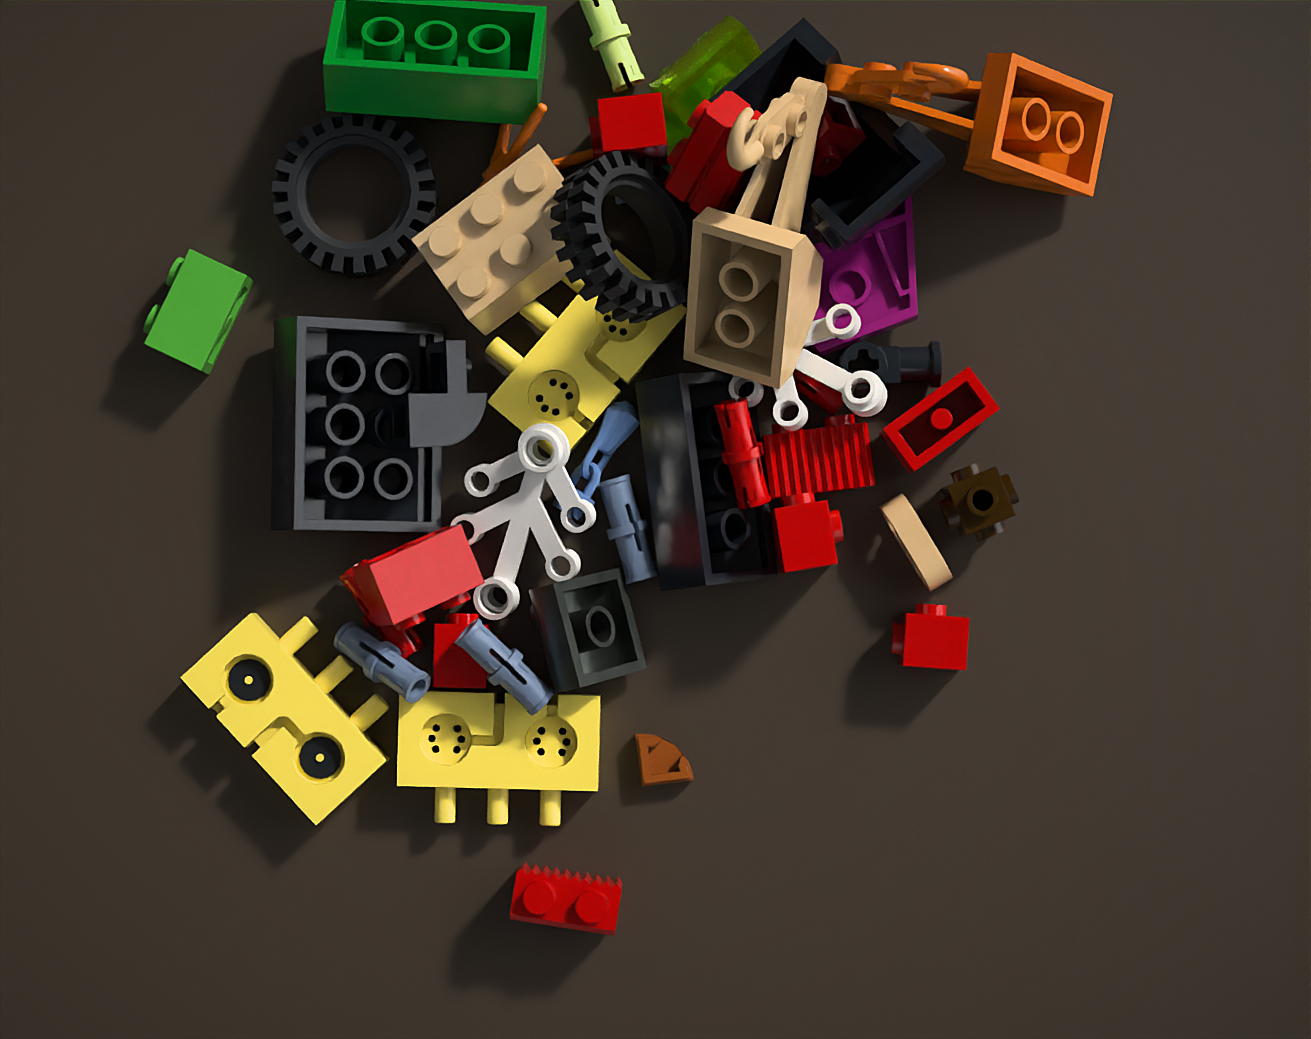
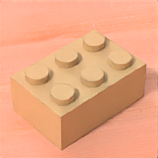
[411,144,611,336]

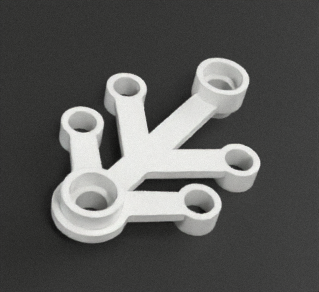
[729,304,887,431]
[450,423,596,620]

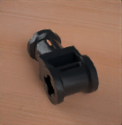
[835,341,942,390]

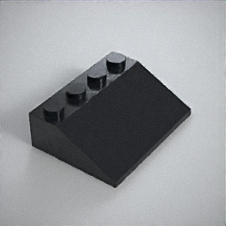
[271,316,444,533]

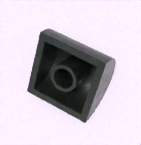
[529,567,647,693]

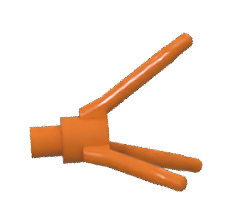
[475,103,594,191]

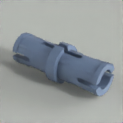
[597,474,659,584]
[454,618,555,715]
[334,621,431,703]

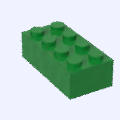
[323,0,547,125]

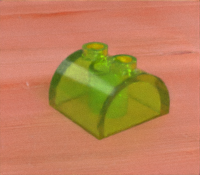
[648,15,762,139]

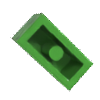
[143,249,254,375]

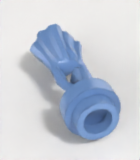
[552,401,640,521]

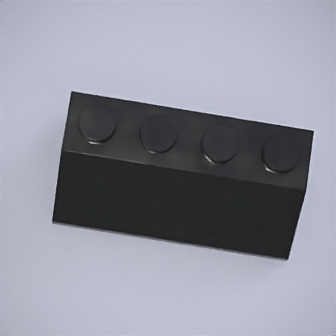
[635,372,778,591]

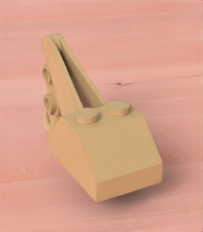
[683,77,827,389]

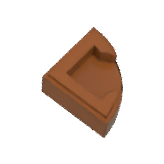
[635,733,694,787]

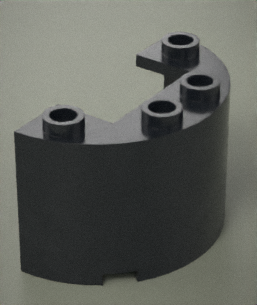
[708,17,945,252]

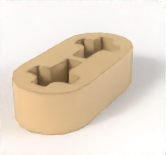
[879,493,953,592]

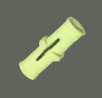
[578,0,645,92]

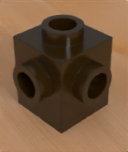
[938,462,1019,541]

